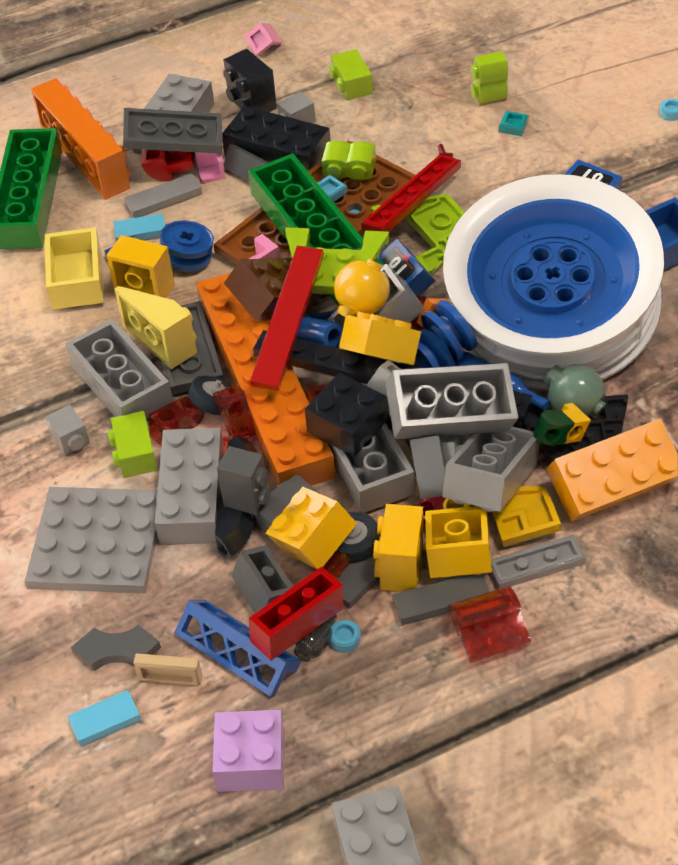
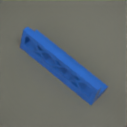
[174,600,301,696]

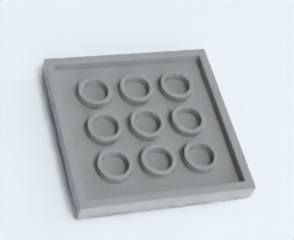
[24,487,158,593]

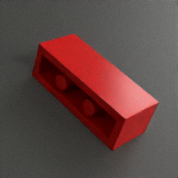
[249,566,343,661]

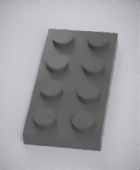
[123,108,223,154]
[161,301,224,395]

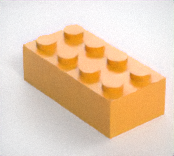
[546,418,678,523]

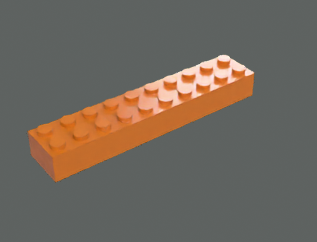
[196,273,336,488]

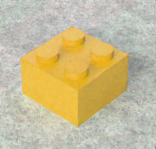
[106,235,175,298]
[339,312,421,365]
[266,487,357,569]
[373,504,424,592]
[425,506,492,578]

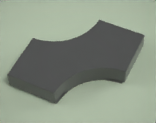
[71,625,161,671]

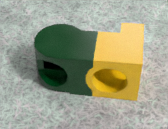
[533,403,591,445]

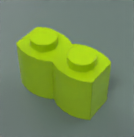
[471,51,508,105]
[321,141,376,180]

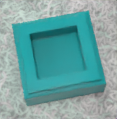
[499,111,529,136]

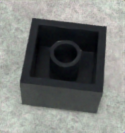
[223,48,277,112]
[305,373,388,457]

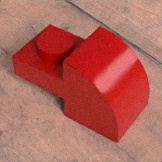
[141,149,195,182]

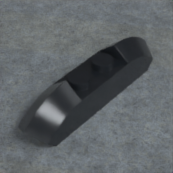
[215,436,258,559]

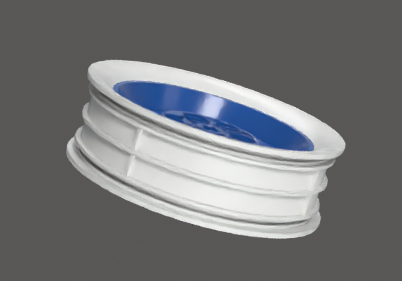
[443,174,664,391]

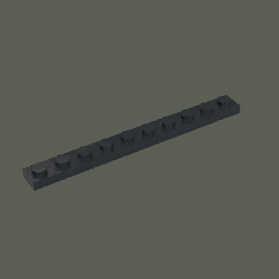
[253,330,533,423]

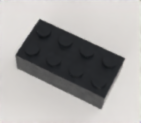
[222,106,331,171]

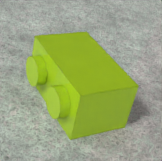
[328,49,373,100]
[108,411,157,478]

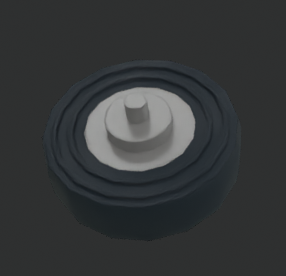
[188,375,239,416]
[333,512,380,563]

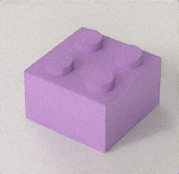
[213,710,285,792]

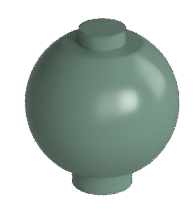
[543,364,606,418]

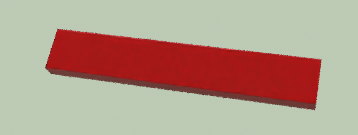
[361,155,461,232]
[250,245,324,391]

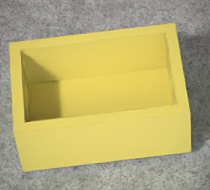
[45,227,104,310]

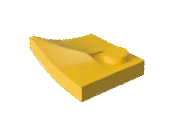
[492,486,562,547]

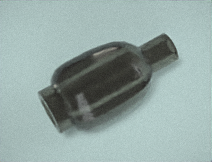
[294,614,337,662]

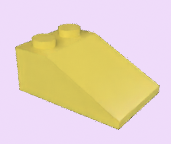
[115,286,197,369]

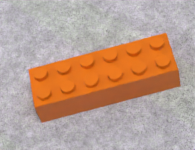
[31,78,131,200]

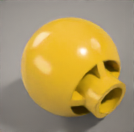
[334,258,390,317]

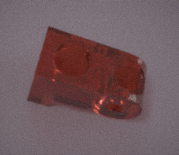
[212,384,256,440]
[148,396,205,446]

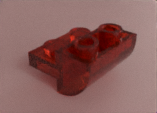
[447,586,531,663]

